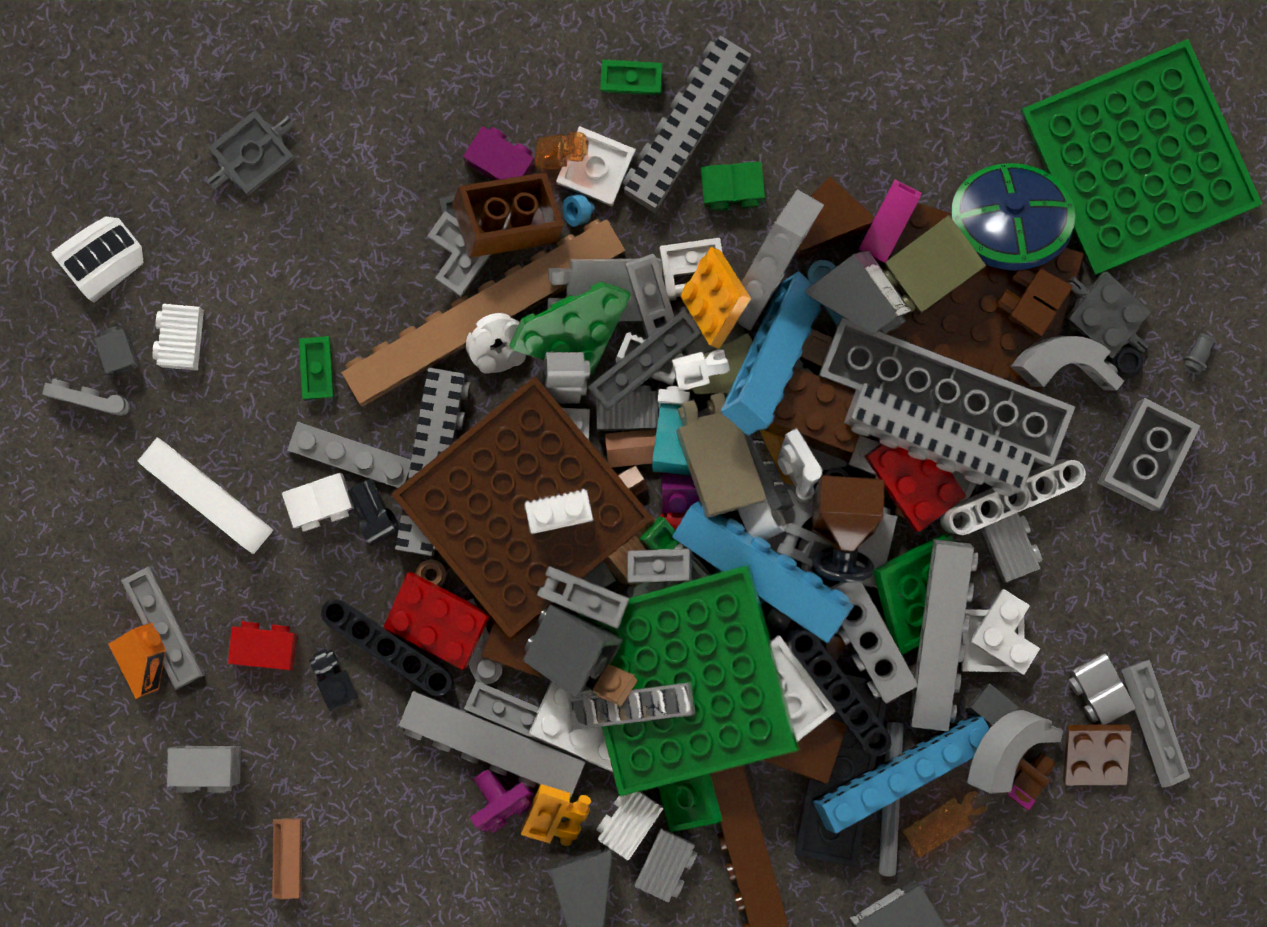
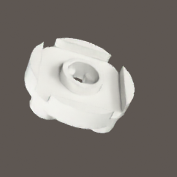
[466,313,526,374]

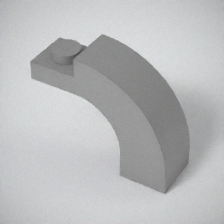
[1010,336,1124,390]
[967,710,1063,793]

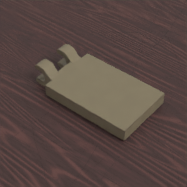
[676,393,767,518]

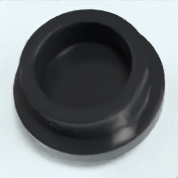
[1112,347,1143,378]

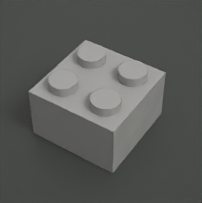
[167,746,241,793]

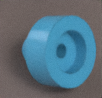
[563,194,595,227]

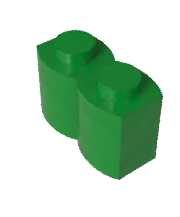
[701,162,765,212]

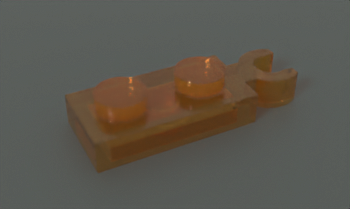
[902,791,987,858]

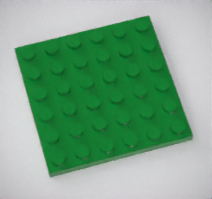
[1020,39,1262,277]
[577,565,799,797]

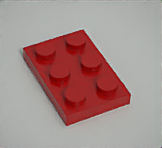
[864,443,966,532]
[383,572,490,670]

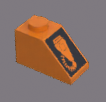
[108,622,166,699]

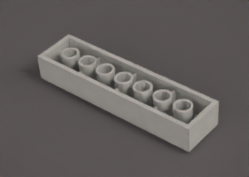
[818,318,1075,467]

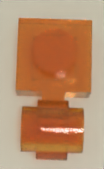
[535,132,589,171]

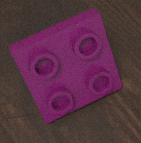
[469,770,536,833]

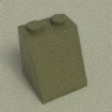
[882,215,986,315]
[685,333,752,400]

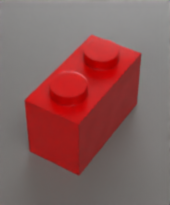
[228,621,298,670]

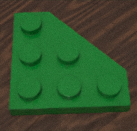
[510,282,631,374]
[873,533,954,655]

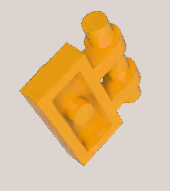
[521,784,591,846]

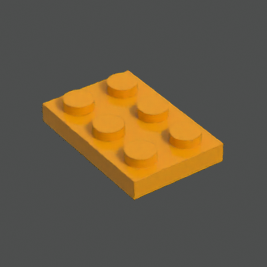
[681,247,751,349]

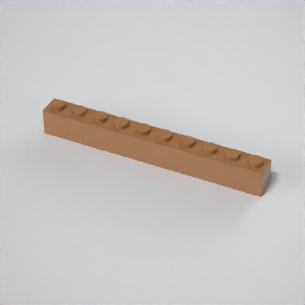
[341,219,626,407]

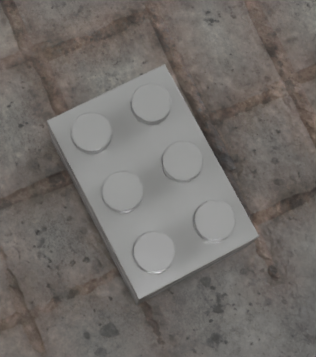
[1097,398,1200,510]

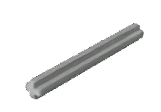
[879,722,904,876]

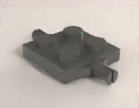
[207,110,296,196]
[1065,272,1151,359]

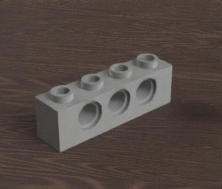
[829,581,918,704]

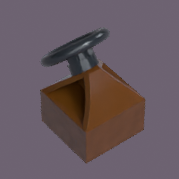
[812,476,884,583]

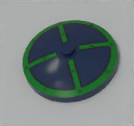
[951,163,1075,270]

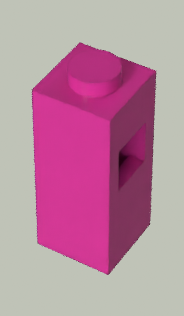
[859,179,922,263]

